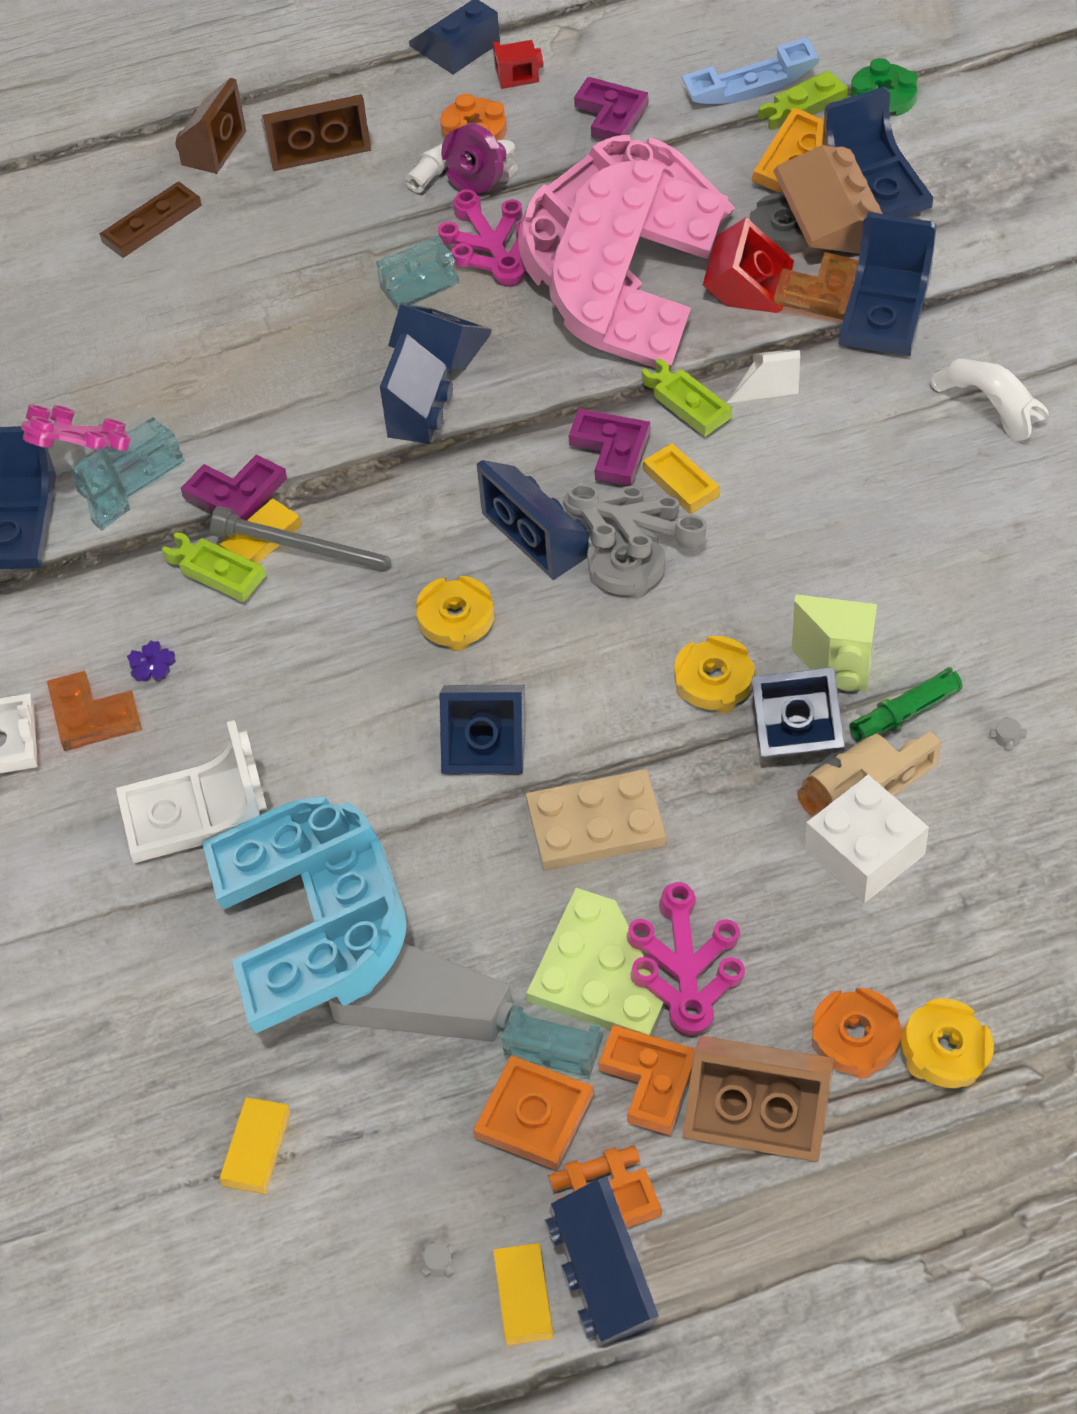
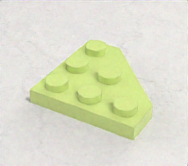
[526,888,665,1036]

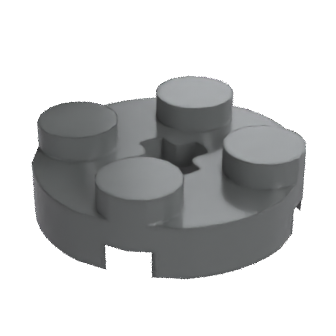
[750,192,809,251]

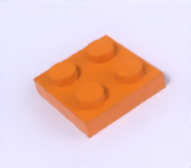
[473,1055,594,1171]

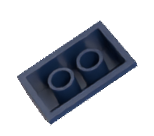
[476,460,589,580]
[544,1176,659,1348]

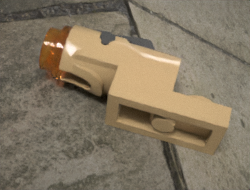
[797,731,942,817]

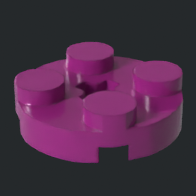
[441,122,507,193]

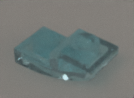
[72,448,130,531]

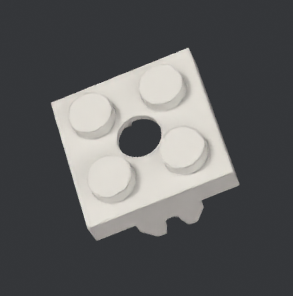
[0,693,38,773]

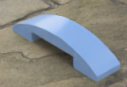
[682,37,819,104]

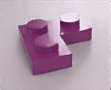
[574,77,649,140]
[568,409,651,486]
[181,454,287,521]

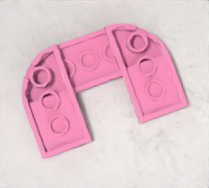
[518,135,735,290]
[549,160,728,371]

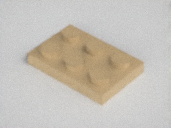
[526,769,666,871]

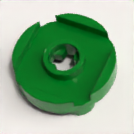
[851,58,918,116]

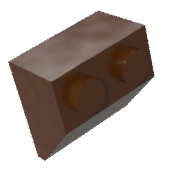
[175,78,246,174]

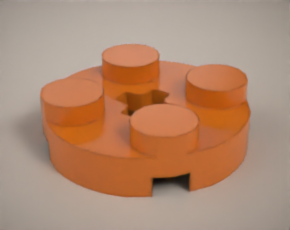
[440,93,507,141]
[812,988,902,1079]

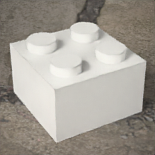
[805,775,929,903]

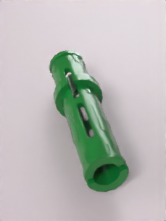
[849,667,963,742]

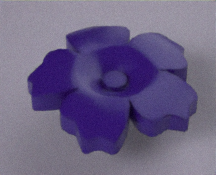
[127,640,176,682]

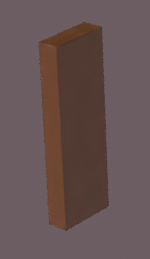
[99,181,202,258]

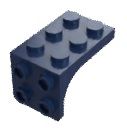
[822,87,933,217]
[838,212,937,356]
[0,426,56,569]

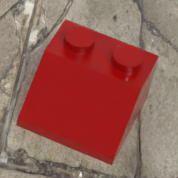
[702,217,794,313]

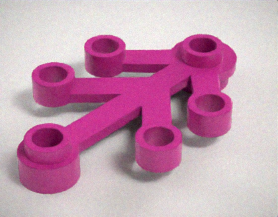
[438,189,526,286]
[21,404,131,451]
[626,882,745,1036]

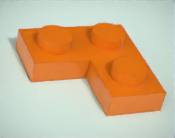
[599,1025,695,1136]

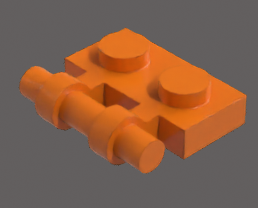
[548,1145,662,1228]

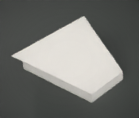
[726,349,800,403]

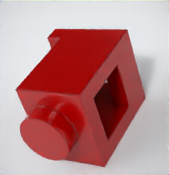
[492,40,544,89]

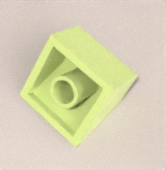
[792,594,877,692]

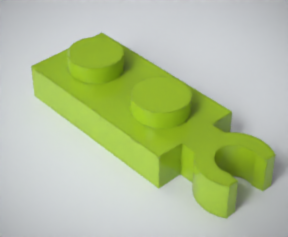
[758,70,848,130]
[641,358,732,437]
[162,532,266,602]

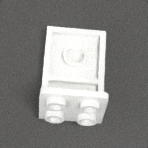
[116,720,267,863]

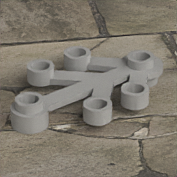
[563,484,707,558]

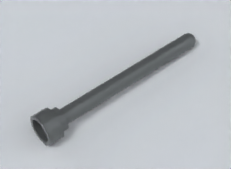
[210,506,391,570]

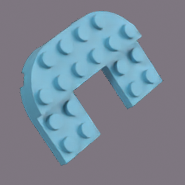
[202,797,406,1034]

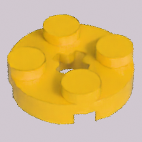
[416,576,495,651]
[674,636,755,713]
[901,998,994,1088]

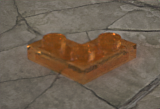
[774,252,859,320]
[47,671,142,751]

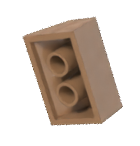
[773,145,882,254]
[683,1035,835,1162]

